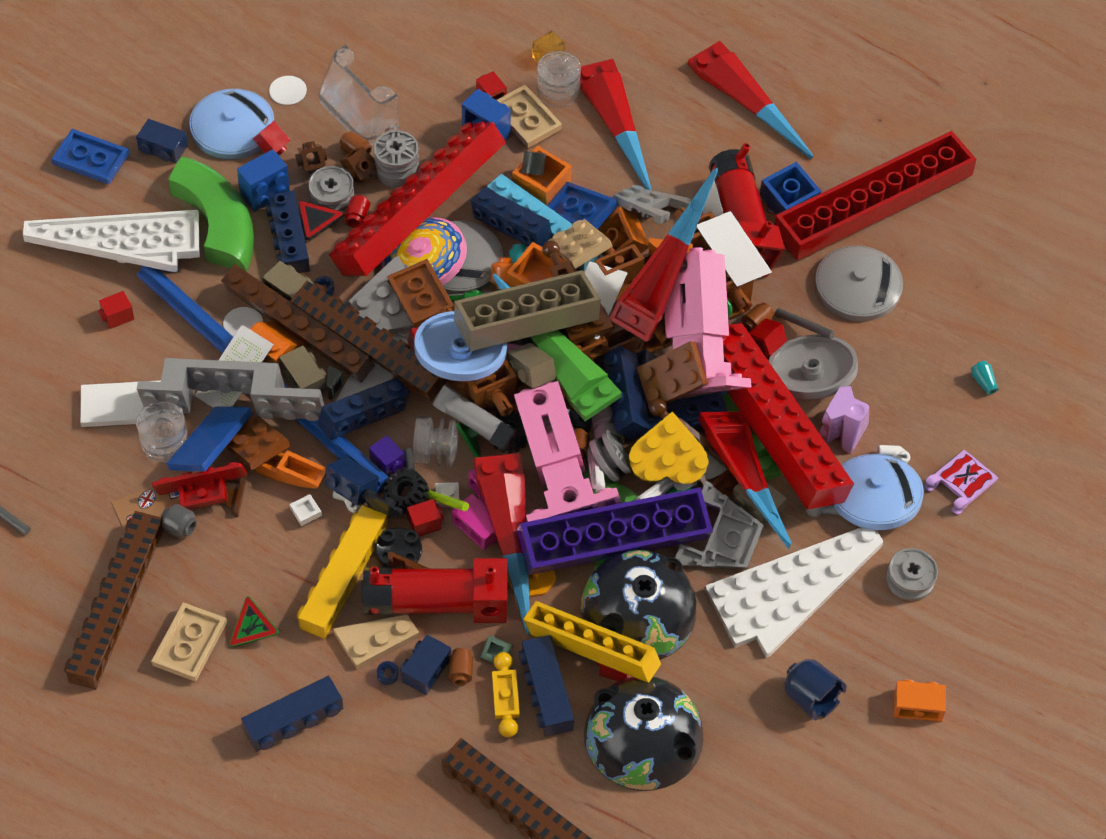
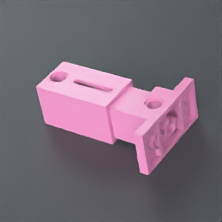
[664,247,751,396]
[514,381,621,522]

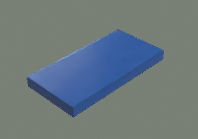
[167,406,253,472]

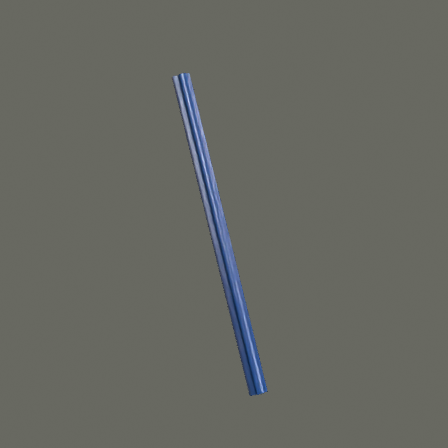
[137,266,391,494]

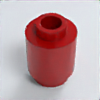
[344,195,371,228]

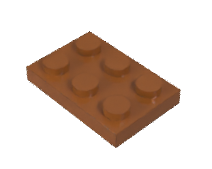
[387,259,454,328]
[637,341,708,407]
[225,412,290,470]

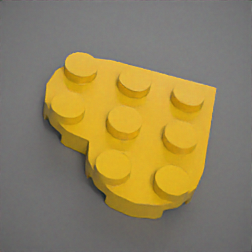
[629,412,709,485]

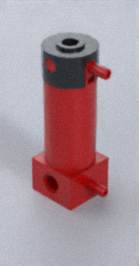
[709,143,785,277]
[361,558,507,623]

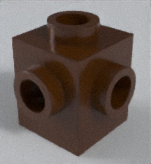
[295,141,327,173]
[339,147,377,182]

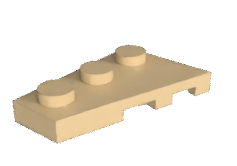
[333,614,419,669]

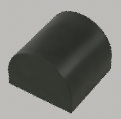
[522,151,546,175]

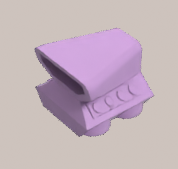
[819,386,869,454]

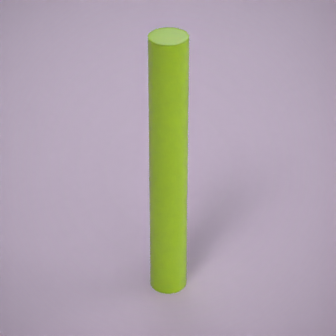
[426,490,469,511]

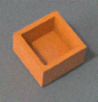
[512,146,572,206]
[507,242,566,287]

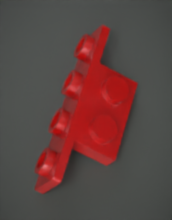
[152,462,247,510]

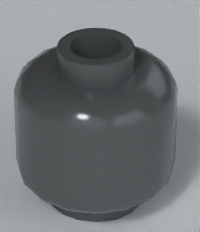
[161,504,197,538]

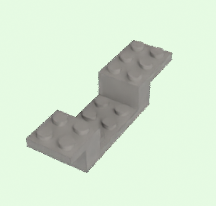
[137,358,324,421]

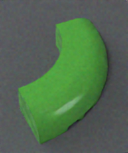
[168,156,254,272]

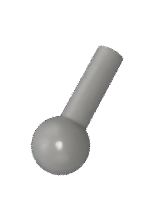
[805,505,841,518]

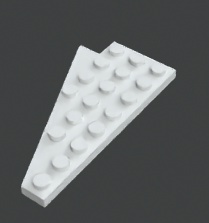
[23,210,200,272]
[705,527,883,658]

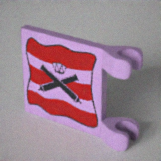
[924,450,998,515]

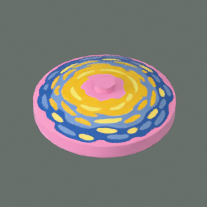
[382,218,467,285]

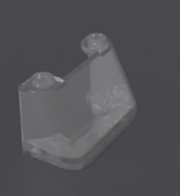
[319,45,399,145]

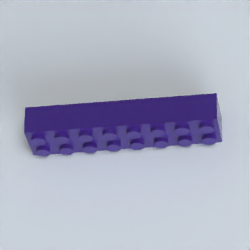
[517,487,713,575]

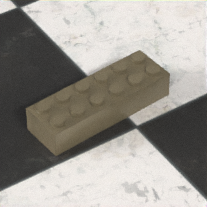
[454,270,601,351]

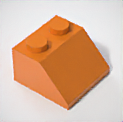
[598,207,649,258]
[250,321,306,372]

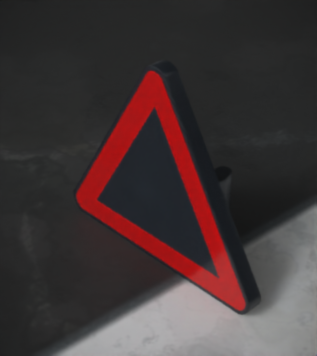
[299,200,344,240]

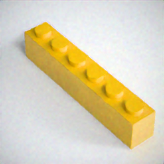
[297,505,388,639]
[523,601,661,683]

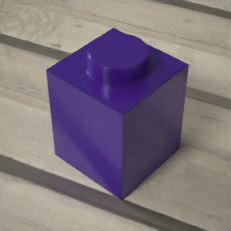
[369,436,405,477]

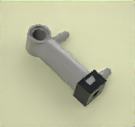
[432,385,520,451]

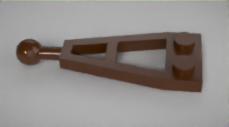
[542,241,613,344]
[648,398,739,499]

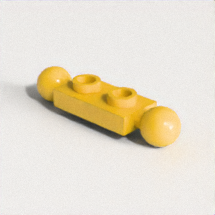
[492,652,520,738]

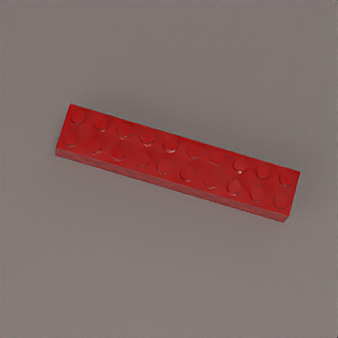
[329,121,506,276]
[774,131,977,261]
[723,323,854,510]

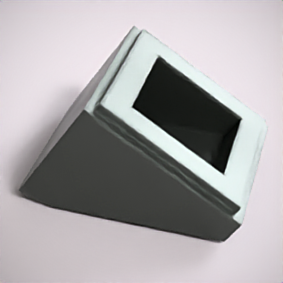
[327,366,344,400]

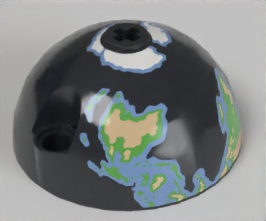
[580,550,696,660]
[584,677,704,791]

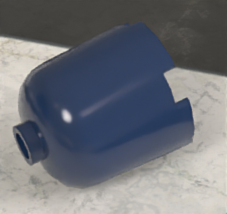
[784,659,847,721]

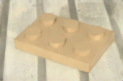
[497,85,562,148]
[548,219,613,269]
[151,602,227,682]

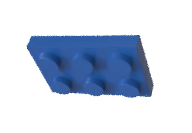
[51,129,129,185]
[547,182,618,229]

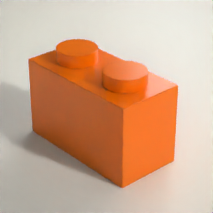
[893,679,946,722]

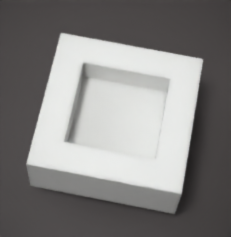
[435,482,459,508]
[290,494,322,526]

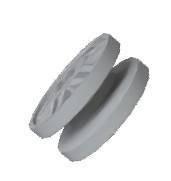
[309,166,354,211]
[589,431,633,482]
[886,548,938,601]

